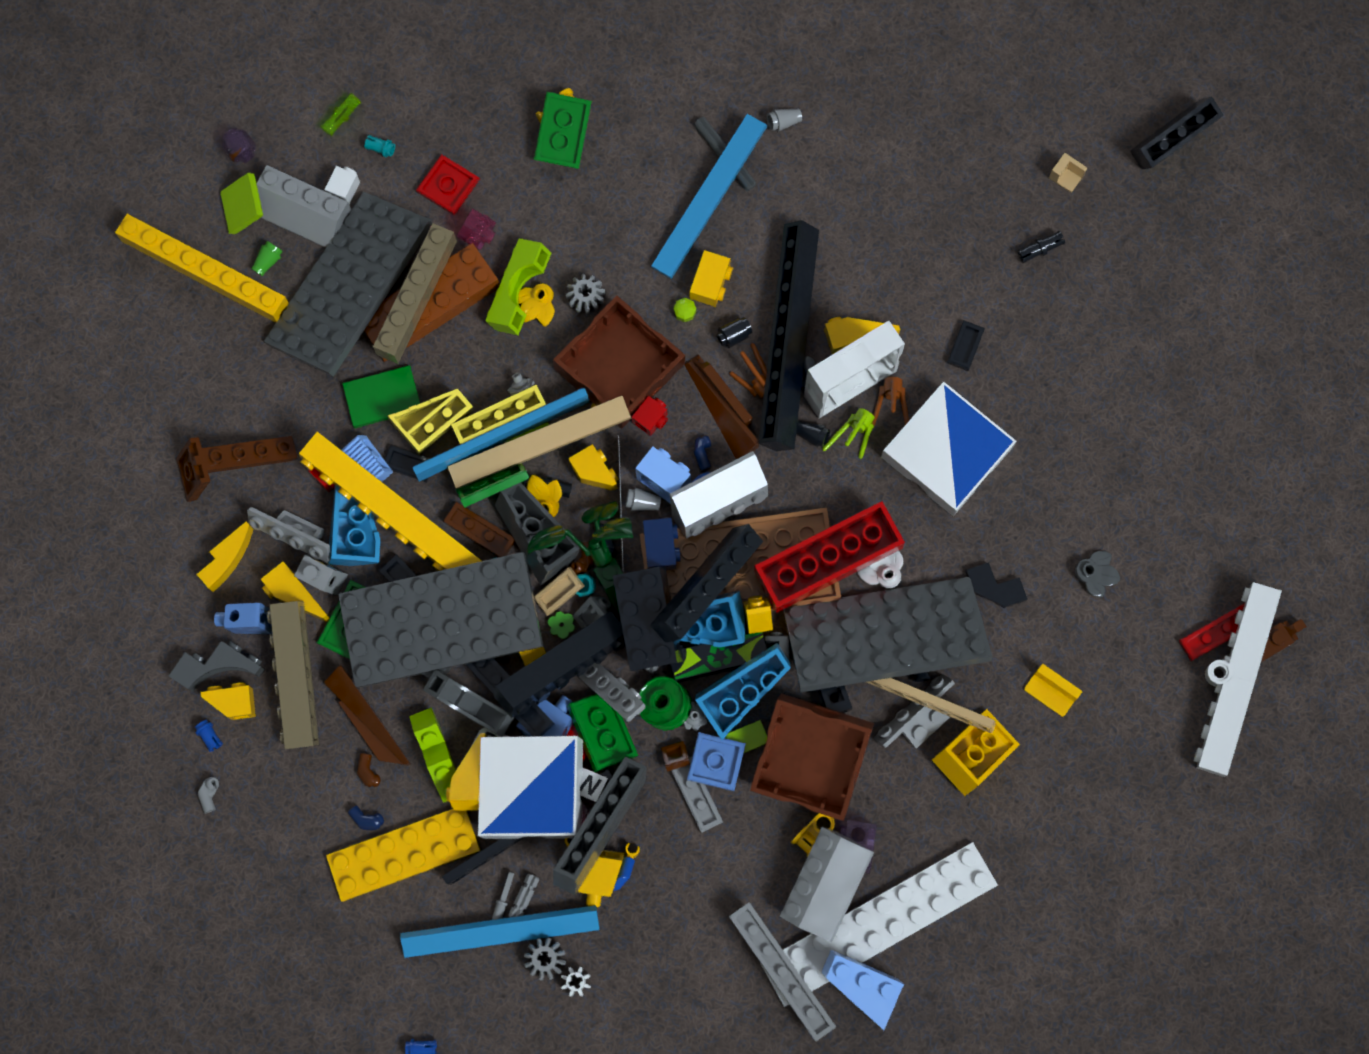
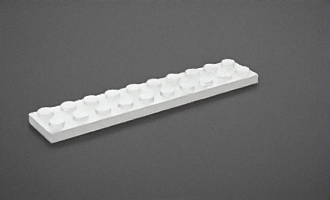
[760,842,998,1007]

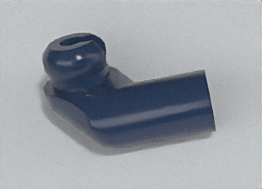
[694,435,711,470]
[348,805,384,830]

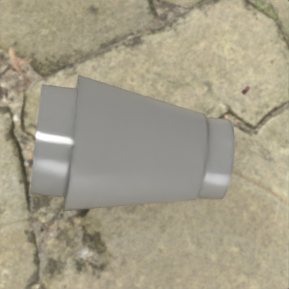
[767,108,802,132]
[625,487,661,511]

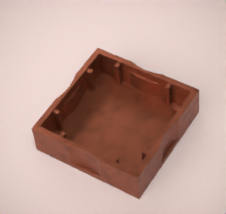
[553,296,686,429]
[750,693,874,821]

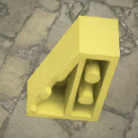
[388,389,473,455]

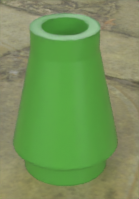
[251,241,283,276]

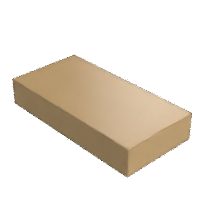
[534,567,585,616]

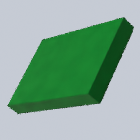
[534,92,592,169]
[342,365,420,429]
[456,463,529,508]
[317,580,366,660]
[566,694,638,772]

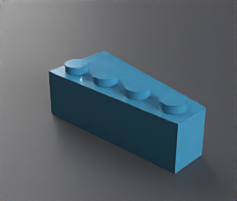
[695,643,791,740]

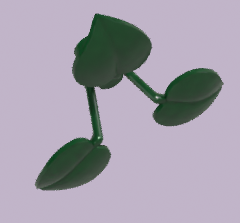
[527,501,633,567]

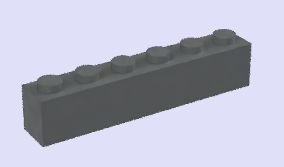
[553,757,647,895]

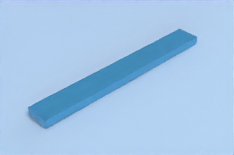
[651,114,767,279]
[413,388,589,482]
[400,905,600,958]

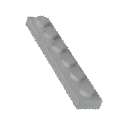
[729,903,836,1042]

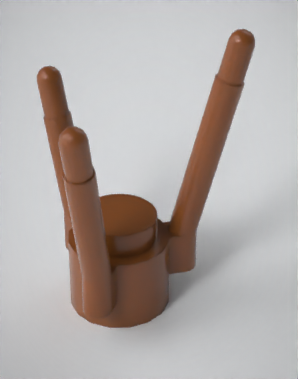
[729,343,767,399]
[871,377,909,426]

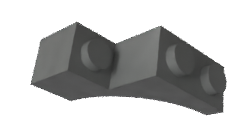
[169,641,265,692]
[423,670,514,737]

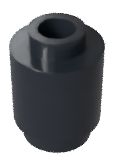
[716,317,753,348]

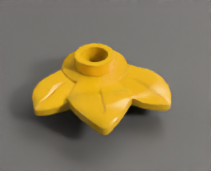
[518,283,555,327]
[527,475,562,517]

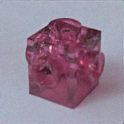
[457,208,496,250]

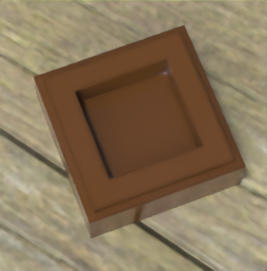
[661,741,690,772]

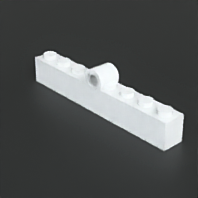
[1194,582,1282,777]

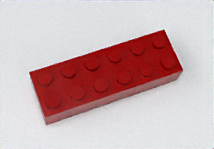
[754,501,905,613]

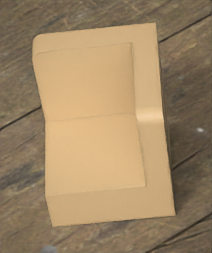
[1049,153,1087,192]

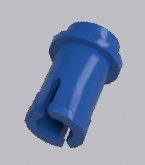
[195,720,223,752]
[405,1039,437,1054]

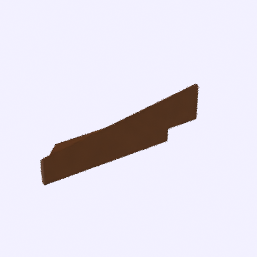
[685,355,759,459]
[324,665,411,766]

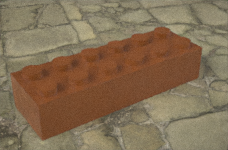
[364,243,500,362]

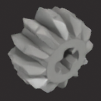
[566,274,605,314]
[524,938,566,980]

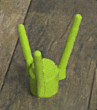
[822,408,875,459]

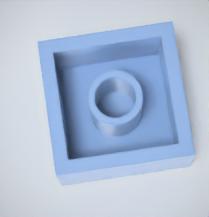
[635,447,691,504]

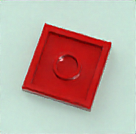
[416,154,480,215]

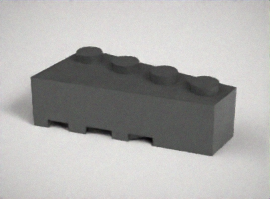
[495,482,581,586]

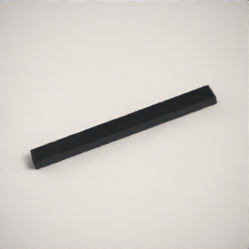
[442,770,612,886]

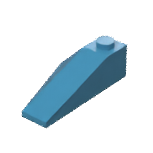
[679,591,745,647]

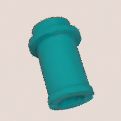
[364,135,395,157]

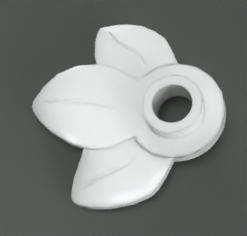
[858,551,903,588]

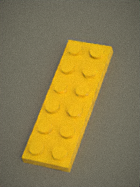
[326,809,481,902]

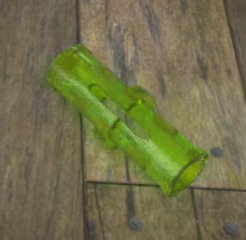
[321,93,361,136]

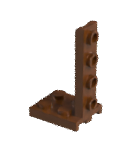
[176,436,298,502]

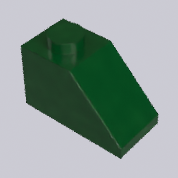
[593,558,623,615]

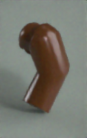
[571,542,594,575]
[357,753,381,787]

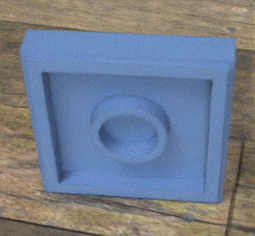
[687,732,746,791]

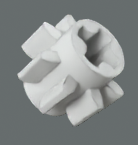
[561,967,591,997]

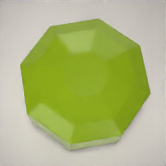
[673,298,696,322]

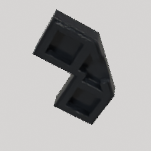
[966,563,1028,608]

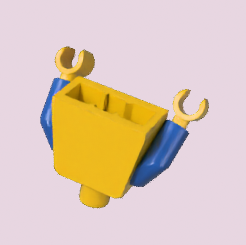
[565,838,640,907]

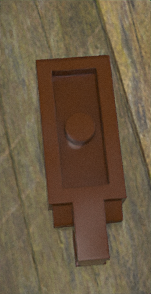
[1261,619,1307,662]

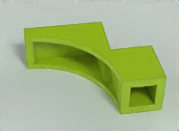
[409,707,456,803]

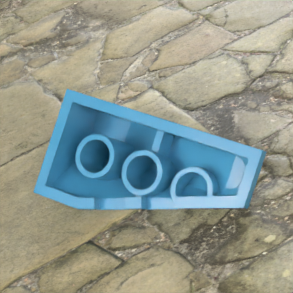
[328,485,380,566]

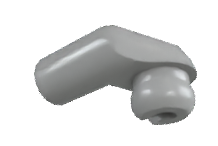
[198,777,219,814]

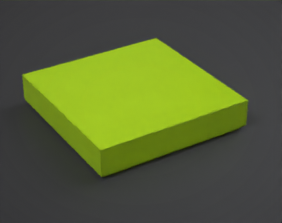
[220,173,263,234]

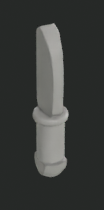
[492,872,514,920]

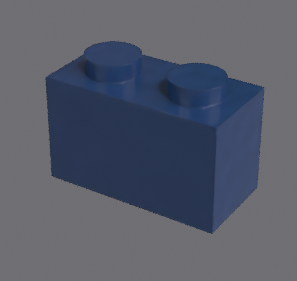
[643,518,681,570]

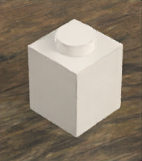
[325,166,360,204]

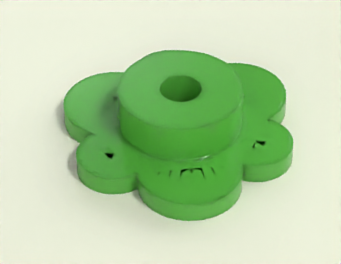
[548,611,575,639]

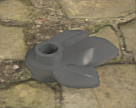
[1075,551,1120,598]

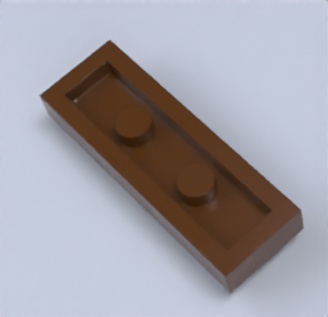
[443,502,515,557]

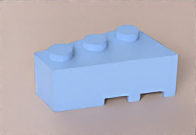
[821,950,904,1030]

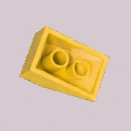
[932,709,1020,796]

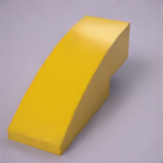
[197,521,254,592]

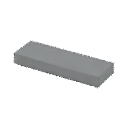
[671,757,723,833]

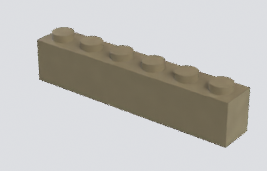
[373,223,457,364]
[267,601,319,749]

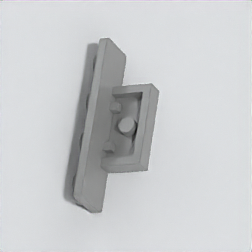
[247,507,330,563]
[579,663,645,722]
[873,674,955,749]

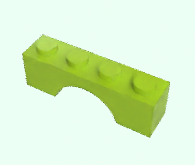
[485,239,552,336]

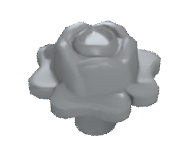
[507,373,535,395]
[684,702,707,731]

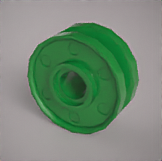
[639,676,692,731]

